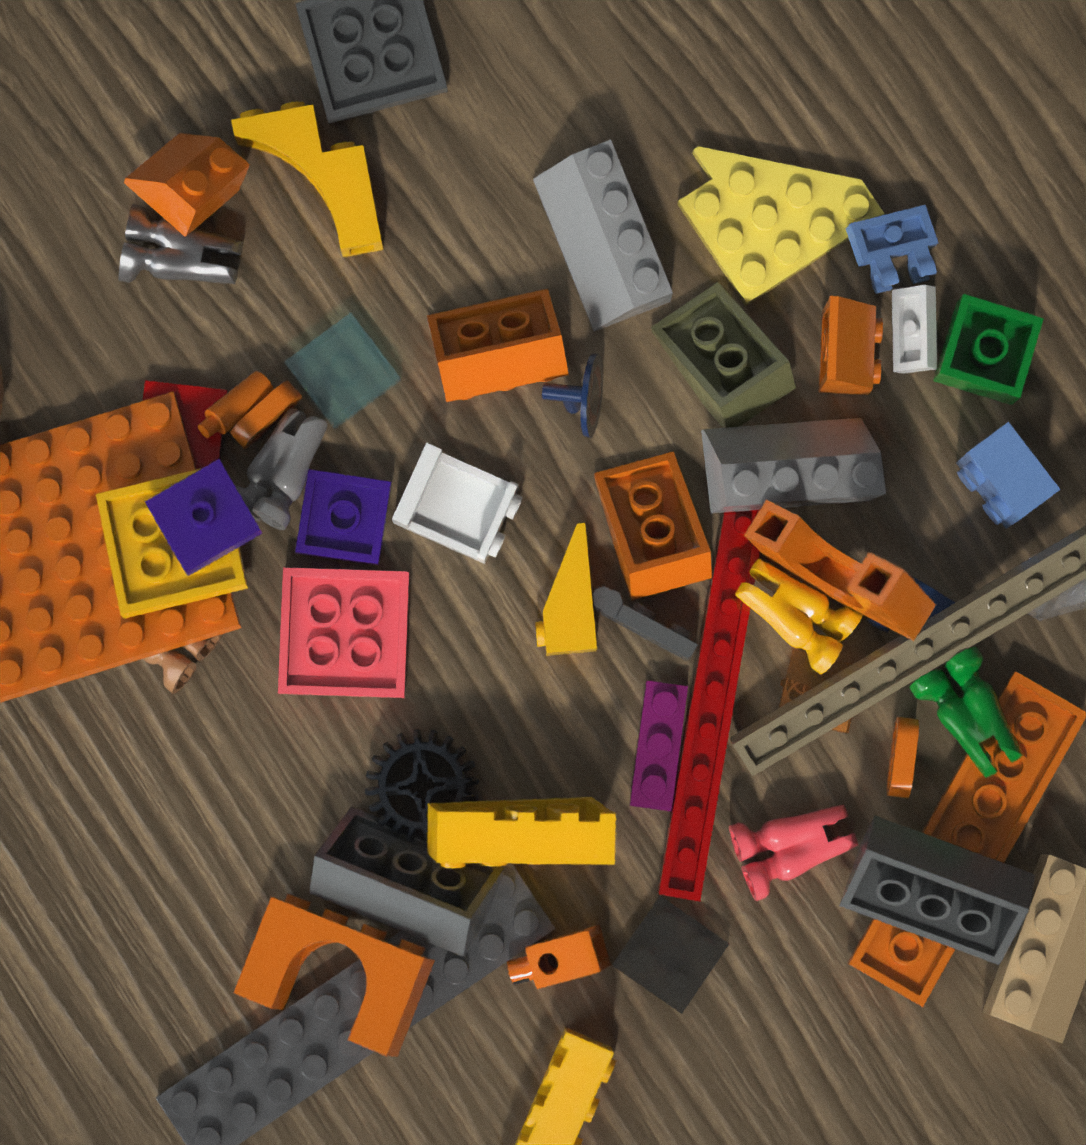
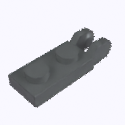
[592,586,698,661]

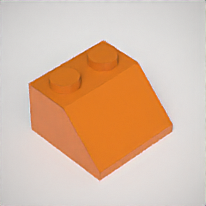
[124,133,250,237]
[819,296,883,395]

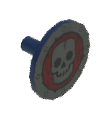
[542,353,603,438]

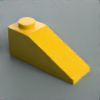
[535,523,597,656]

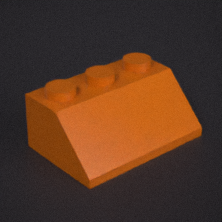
[427,289,569,402]

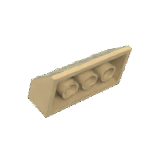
[982,854,1086,1044]

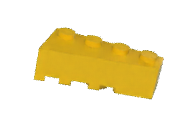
[427,797,616,868]
[515,1027,617,1145]

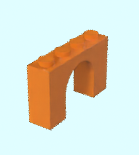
[744,499,936,641]
[234,893,435,1057]

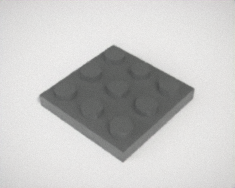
[295,0,448,124]

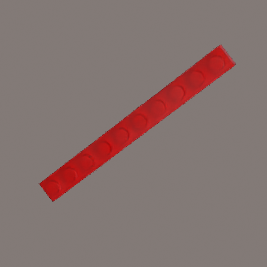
[657,510,760,902]

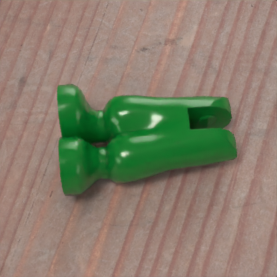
[909,646,1023,778]

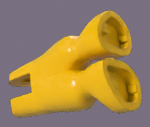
[735,559,863,675]

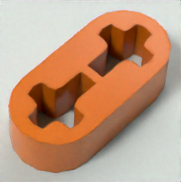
[230,380,302,449]
[886,716,919,798]

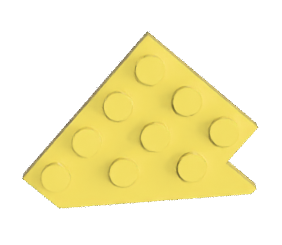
[677,146,885,306]

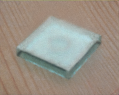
[284,313,401,429]

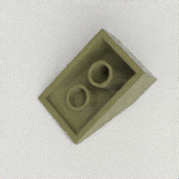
[650,282,796,428]

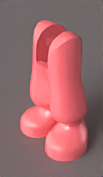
[729,804,858,901]

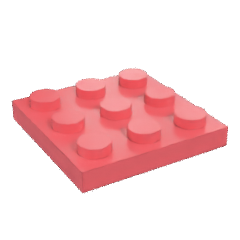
[278,567,410,698]

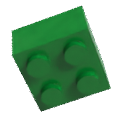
[933,294,1044,405]

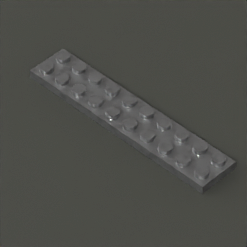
[156,863,555,1145]

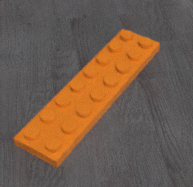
[847,671,1086,1007]

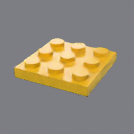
[96,468,248,618]

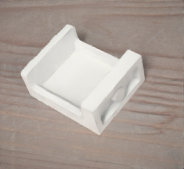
[392,443,523,564]

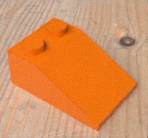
[594,451,712,600]

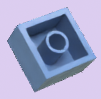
[956,422,1060,529]

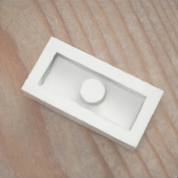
[892,285,937,374]

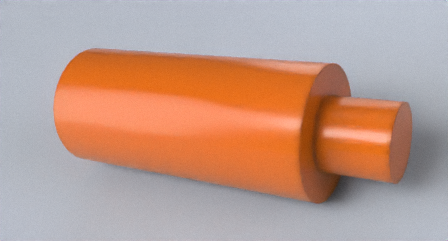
[198,371,274,438]

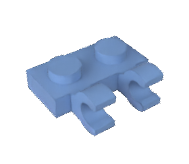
[845,205,938,294]

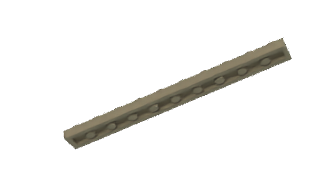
[730,525,1086,776]

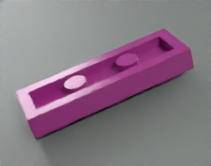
[629,681,688,812]

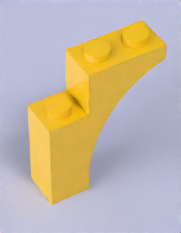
[231,101,383,257]

